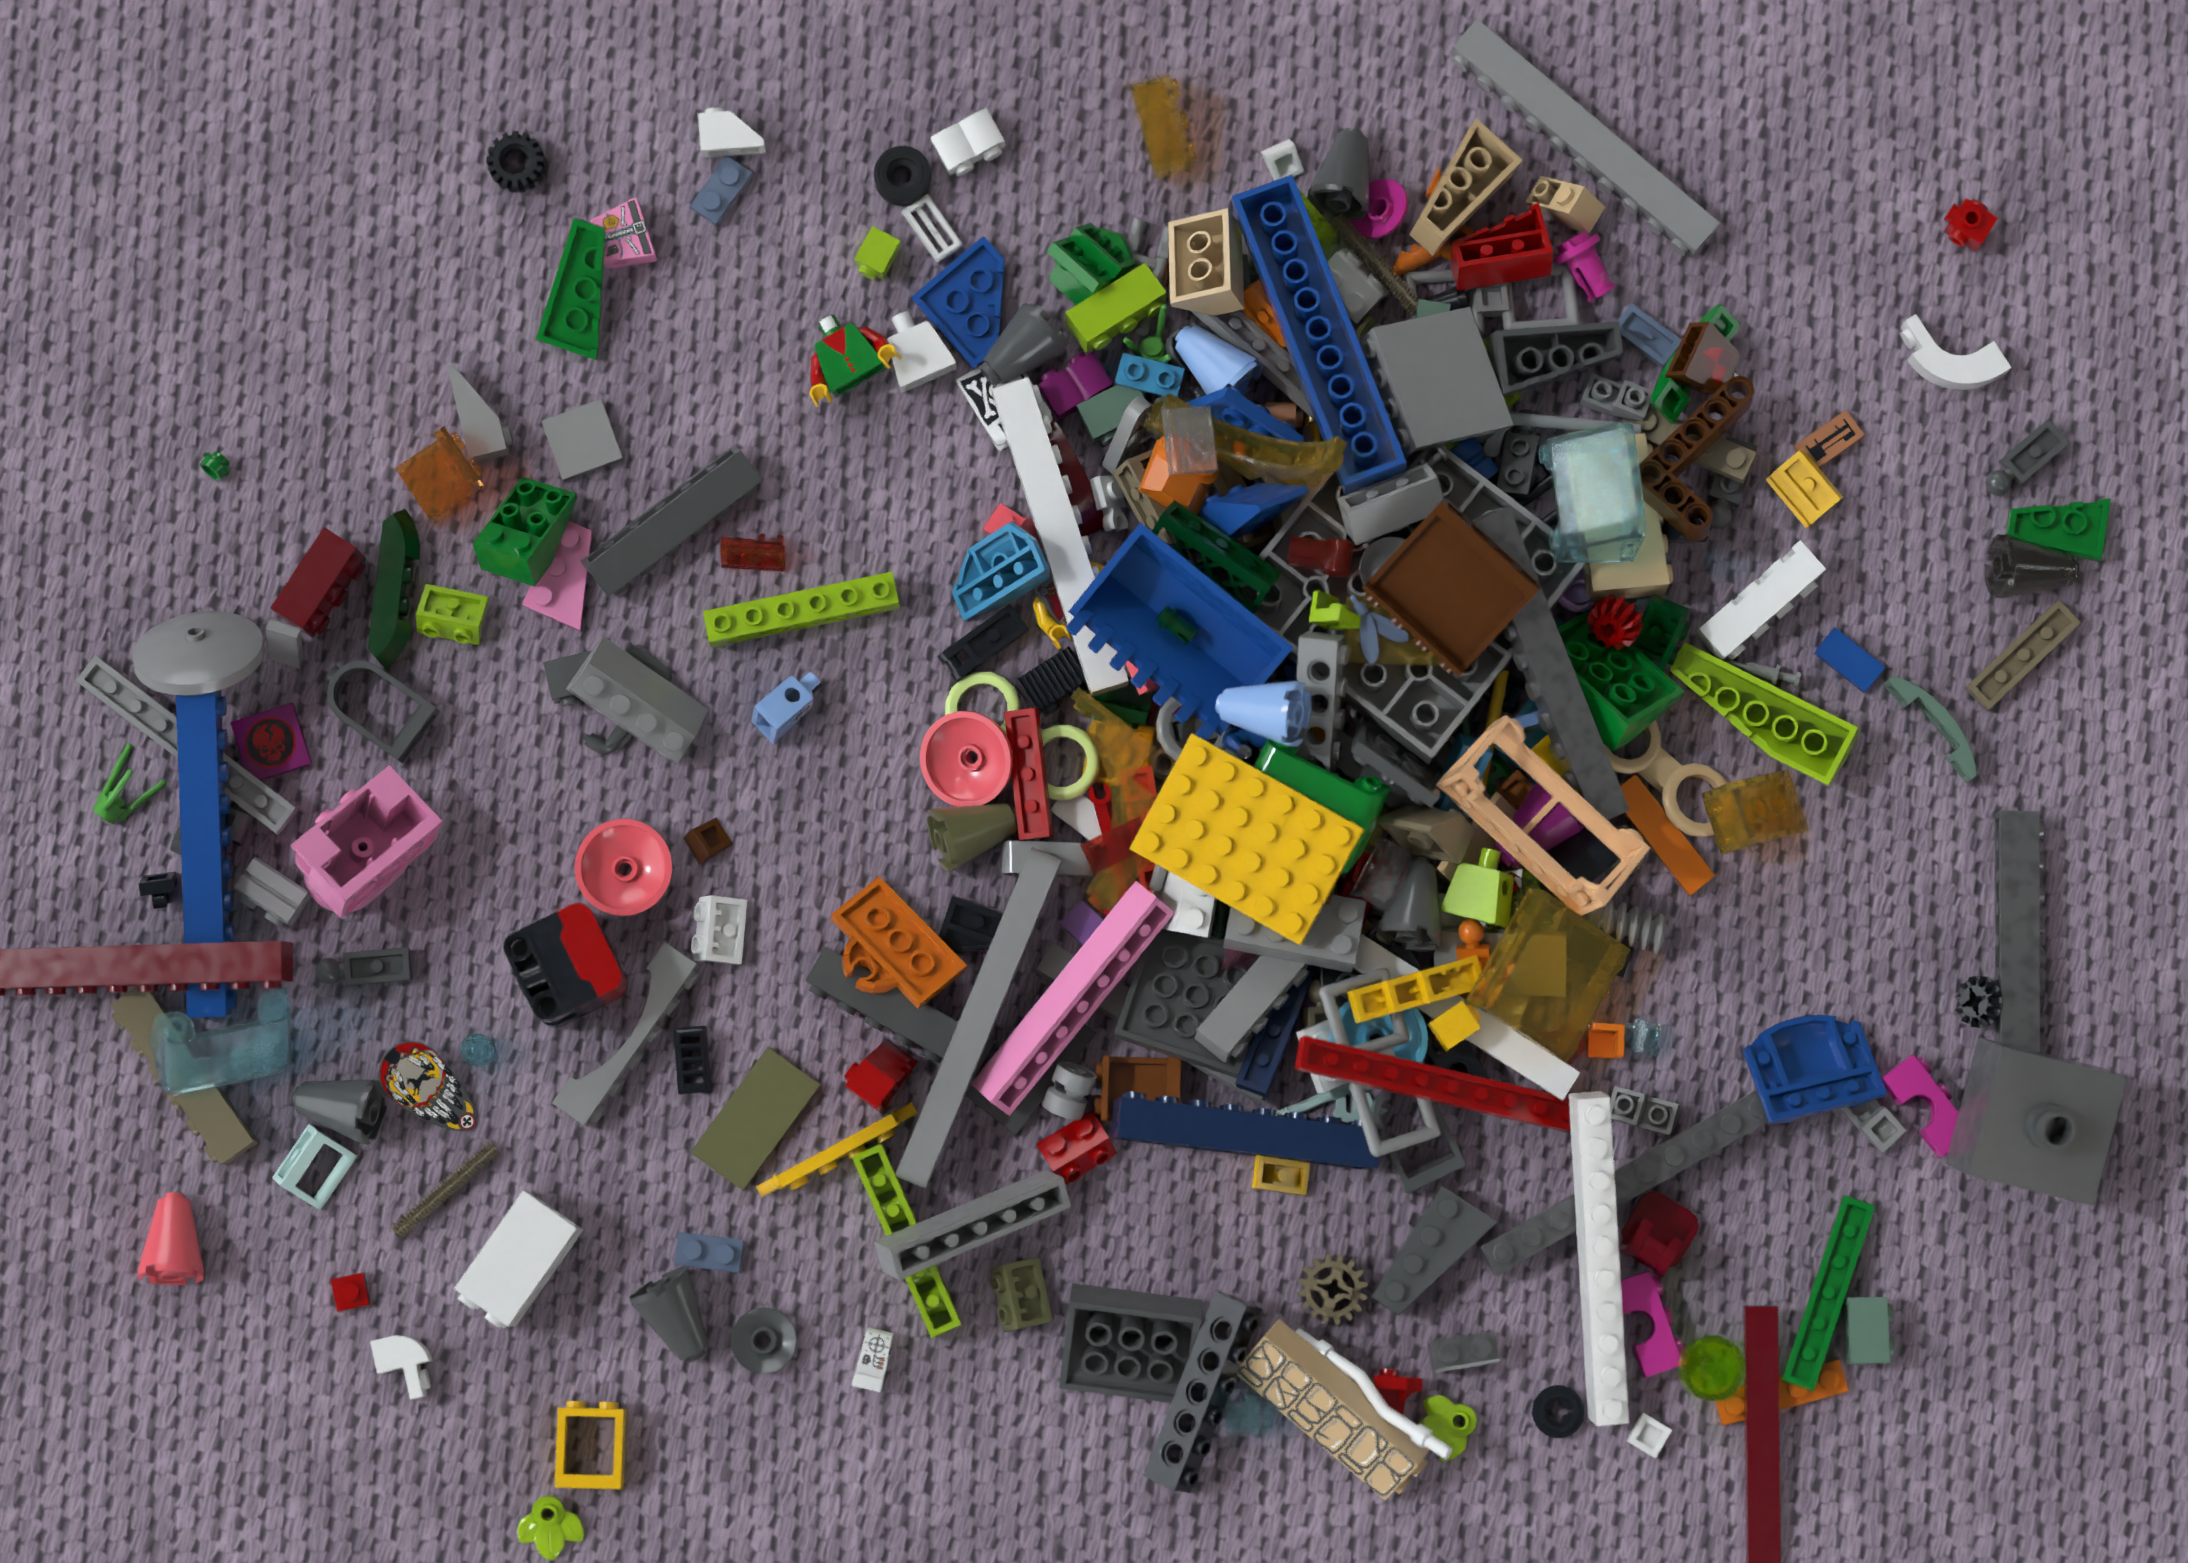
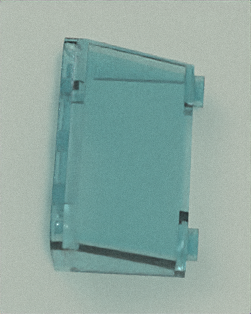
[1539,422,1646,563]
[149,988,291,1095]

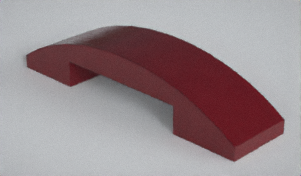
[1048,413,1104,537]

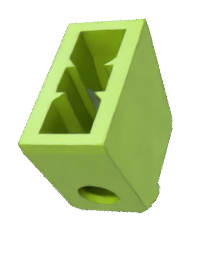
[1440,847,1514,928]

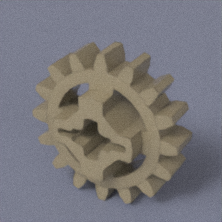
[1297,1254,1368,1325]

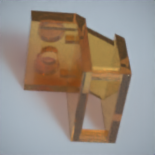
[395,426,484,526]

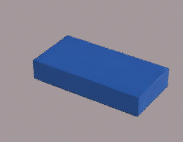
[1813,627,1885,693]

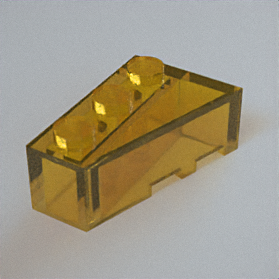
[1127,73,1197,178]

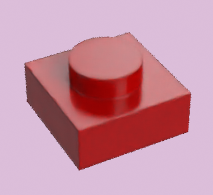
[330,1272,371,1312]

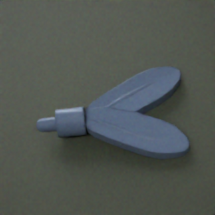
[1350,595,1409,664]

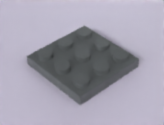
[1351,716,1443,808]

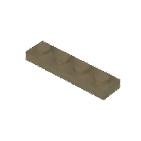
[1630,407,1757,484]
[1965,599,2081,711]

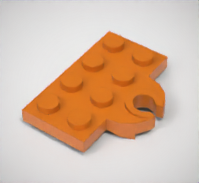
[830,876,967,1010]

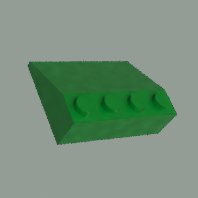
[1557,609,1685,751]

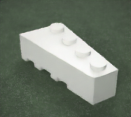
[1695,540,1826,661]

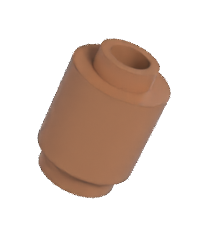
[1258,401,1303,431]

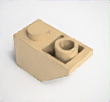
[1526,176,1605,234]

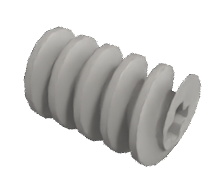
[1597,898,1669,955]

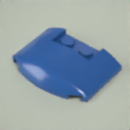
[1742,1015,1887,1124]

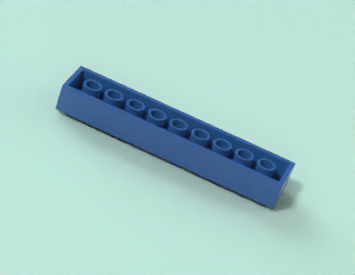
[1232,175,1407,495]

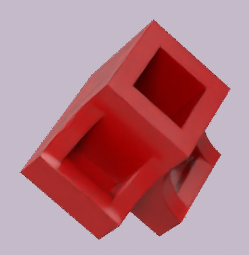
[1371,1369,1423,1416]

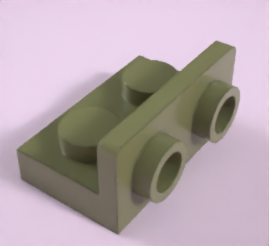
[990,1257,1053,1332]

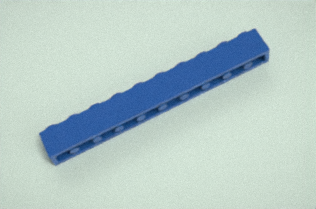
[176,690,237,1018]

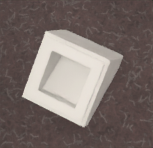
[1261,139,1305,181]

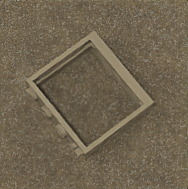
[1112,431,1274,569]

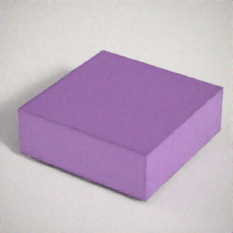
[1059,900,1103,946]

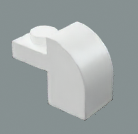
[370,1336,433,1400]

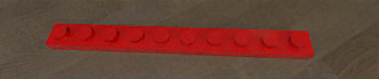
[1295,1036,1571,1134]

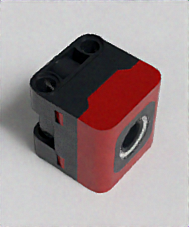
[503,903,628,1028]

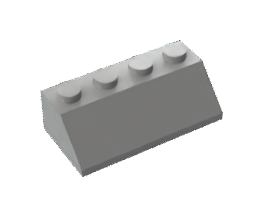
[566,636,708,763]

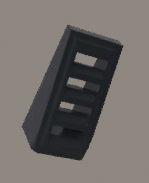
[673,1026,711,1094]

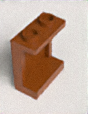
[1094,1055,1181,1122]

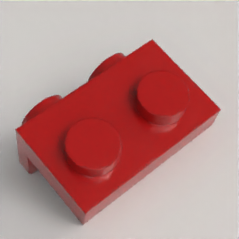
[1036,1110,1117,1185]

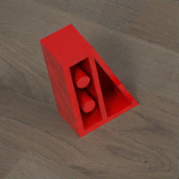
[1450,202,1553,291]
[844,1039,919,1114]

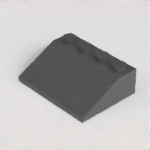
[1059,1283,1202,1403]

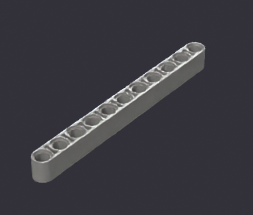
[895,847,1062,1189]

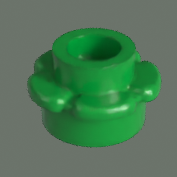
[200,451,230,481]

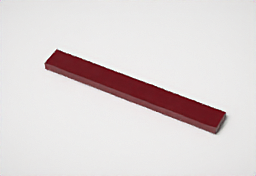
[1743,1305,1781,1563]

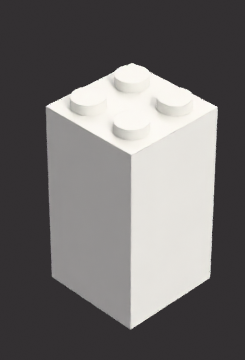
[454,1190,583,1329]

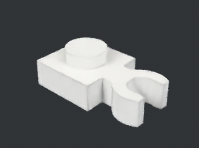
[1089,476,1128,532]

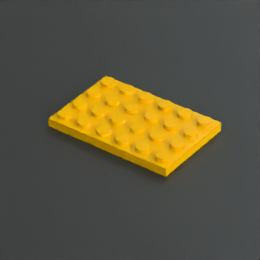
[1129,733,1365,945]

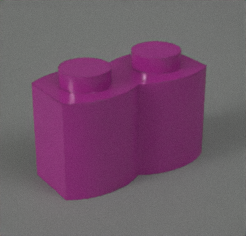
[1038,352,1113,421]

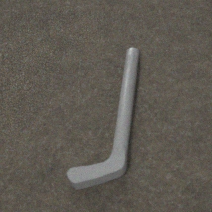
[1483,411,1641,457]

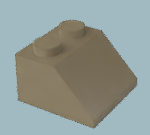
[1378,804,1476,864]

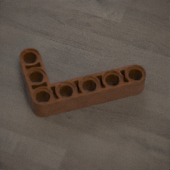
[1634,376,1754,541]

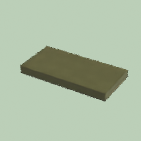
[690,1047,821,1191]

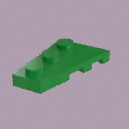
[2004,498,2111,562]

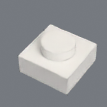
[1626,1413,1672,1459]

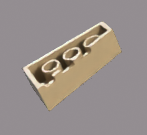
[1409,118,1523,256]

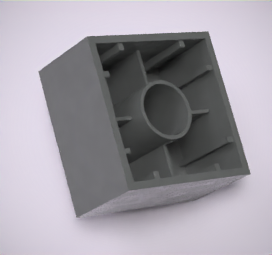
[1945,1037,2127,1206]

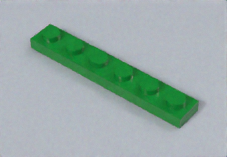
[1781,1195,1875,1392]

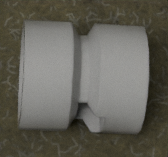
[1042,1061,1097,1120]

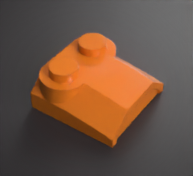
[1138,436,1218,515]

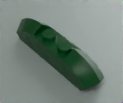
[368,509,420,670]

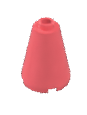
[137,1192,204,1285]

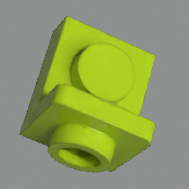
[1309,590,1362,630]

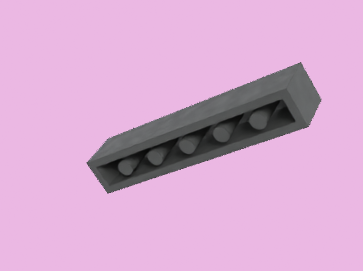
[581,445,763,597]
[805,947,995,1078]

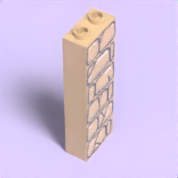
[1237,1318,1430,1500]

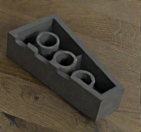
[1486,322,1623,398]
[1370,1186,1498,1315]

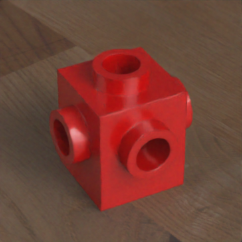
[1943,198,1998,252]

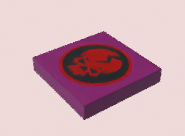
[230,702,312,781]

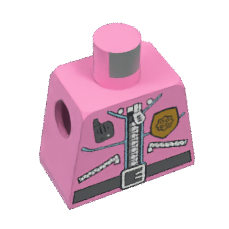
[590,198,657,269]

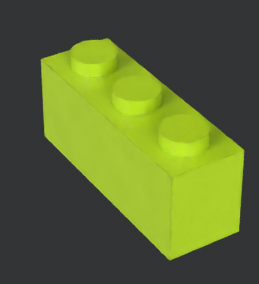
[1065,263,1167,354]

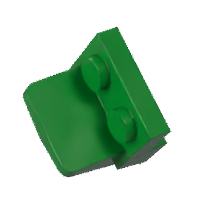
[1047,223,1137,305]

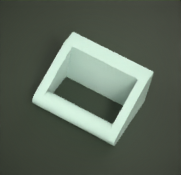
[272,1124,357,1211]

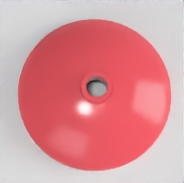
[920,711,1013,807]
[575,819,673,916]

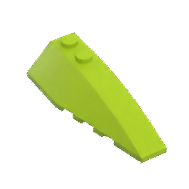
[1670,642,1861,786]

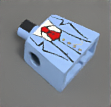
[751,672,822,744]

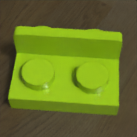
[416,584,489,645]

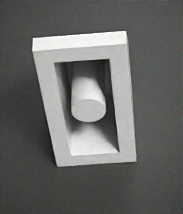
[698,107,766,158]

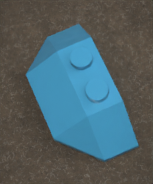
[952,522,1051,621]

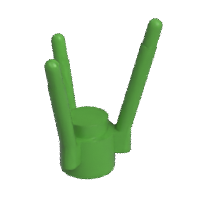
[1123,304,1171,364]
[93,744,166,825]

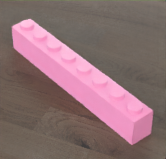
[971,881,1175,1116]

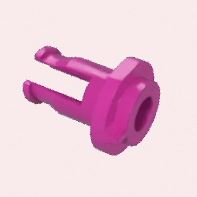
[1553,230,1616,302]

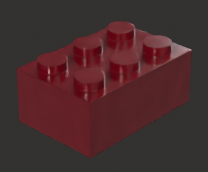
[270,527,366,638]

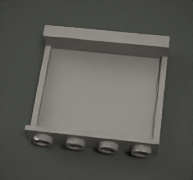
[1359,307,1514,458]

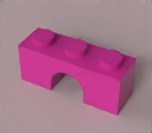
[1881,1054,1959,1158]
[1621,1271,1685,1377]

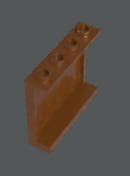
[1362,497,1542,677]

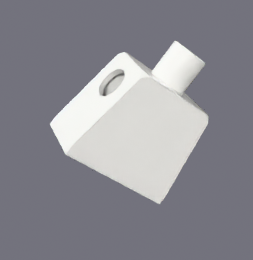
[887,311,957,393]

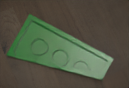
[535,217,606,360]

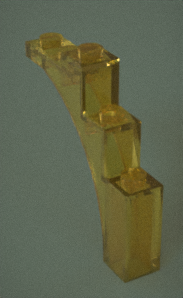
[1143,393,1347,491]

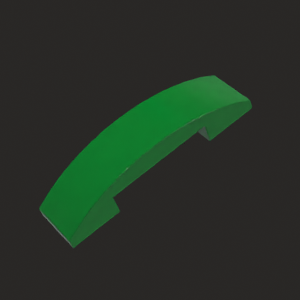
[1651,304,1741,424]

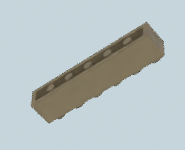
[110,987,259,1165]

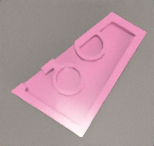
[522,520,593,632]

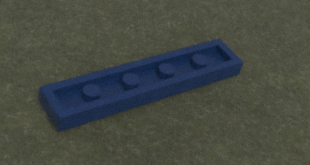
[1235,965,1319,1098]

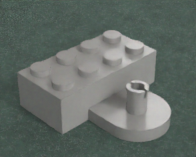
[1223,885,1366,973]

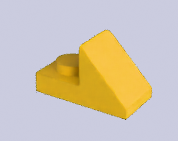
[1252,1155,1310,1196]

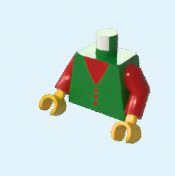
[809,315,902,407]

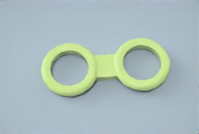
[945,672,1100,800]

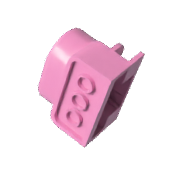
[291,765,442,919]

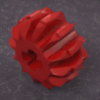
[1587,593,1644,651]

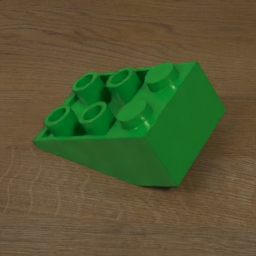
[473,477,577,587]

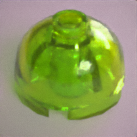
[1677,1335,1746,1401]

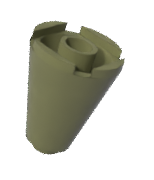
[927,803,1017,872]

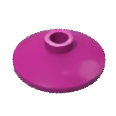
[1351,179,1408,239]

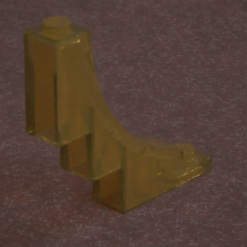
[1071,687,1157,912]

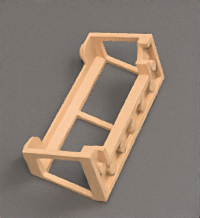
[1436,715,1650,917]

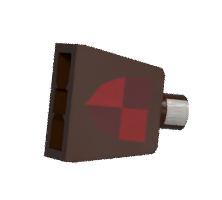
[1665,322,1741,394]

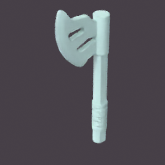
[1276,1082,1388,1123]

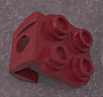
[1619,1192,1699,1279]

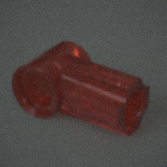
[1286,536,1354,577]

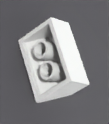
[1152,871,1217,938]

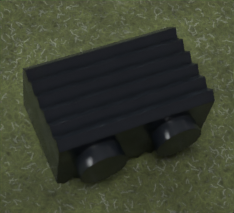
[1015,647,1088,717]

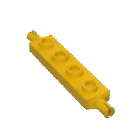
[756,1102,918,1198]

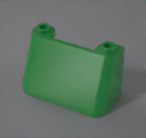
[1254,738,1391,874]

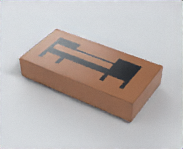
[1793,410,1865,468]

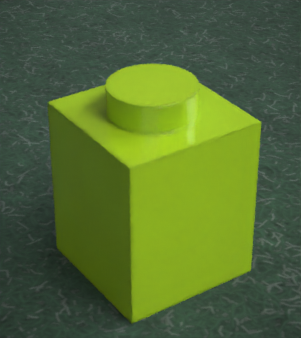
[854,226,902,280]

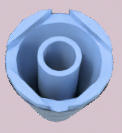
[1175,325,1264,395]
[1216,681,1311,747]

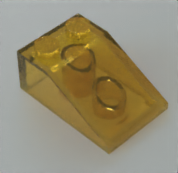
[1701,769,1809,855]

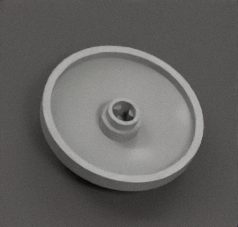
[132,611,265,695]

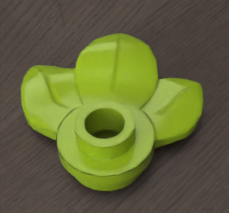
[1418,1395,1477,1461]
[518,1495,584,1561]

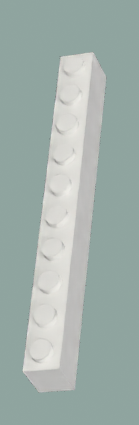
[992,377,1131,697]
[1569,1091,1629,1426]

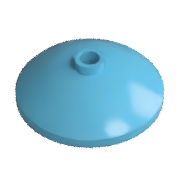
[1330,1000,1428,1063]

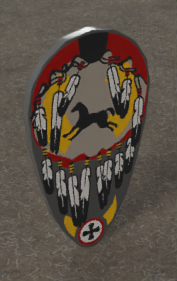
[378,1041,476,1131]

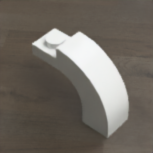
[1900,314,2012,390]

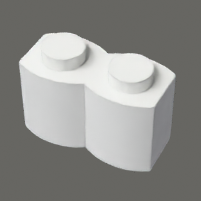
[931,108,1005,176]

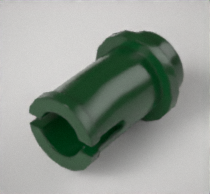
[1155,605,1198,645]

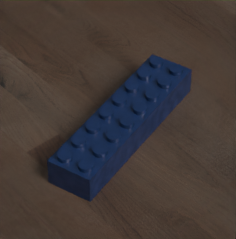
[1110,1092,1382,1170]

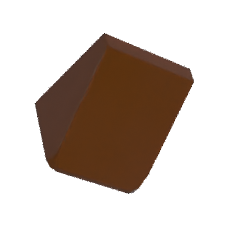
[683,818,733,865]

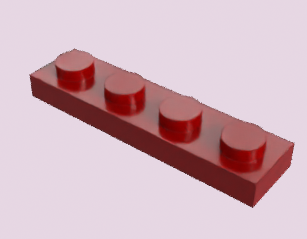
[1004,707,1054,841]

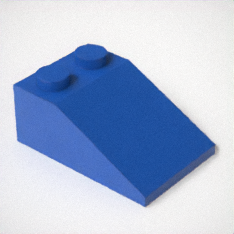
[1197,483,1309,540]

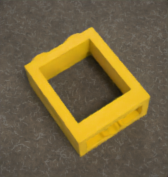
[555,1401,627,1489]

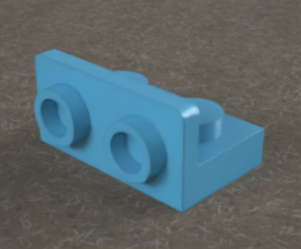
[1115,353,1185,400]

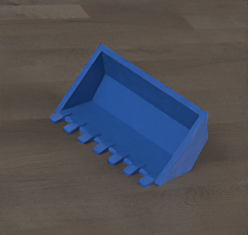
[1066,522,1294,740]

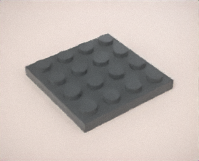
[1113,929,1261,1078]

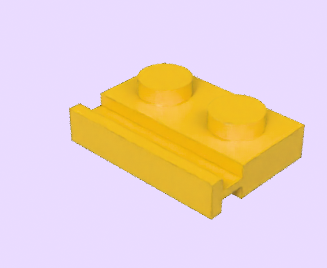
[1765,449,1843,528]

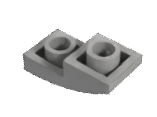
[1579,373,1653,421]
[1610,1086,1681,1137]

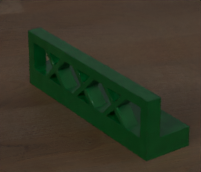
[1152,500,1282,615]

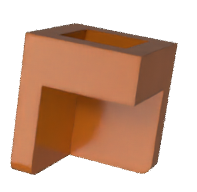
[1587,1023,1625,1060]

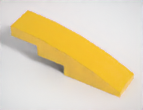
[1347,955,1486,1023]

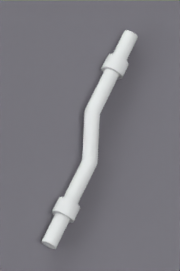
[1296,1328,1453,1459]

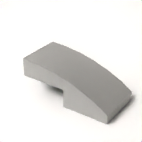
[1839,1100,1906,1153]

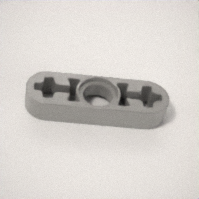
[1102,396,1154,475]

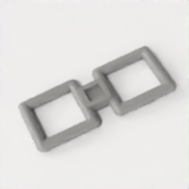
[1402,262,1581,336]
[1319,968,1440,1157]

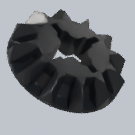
[1954,976,2003,1028]
[1531,1385,1585,1438]

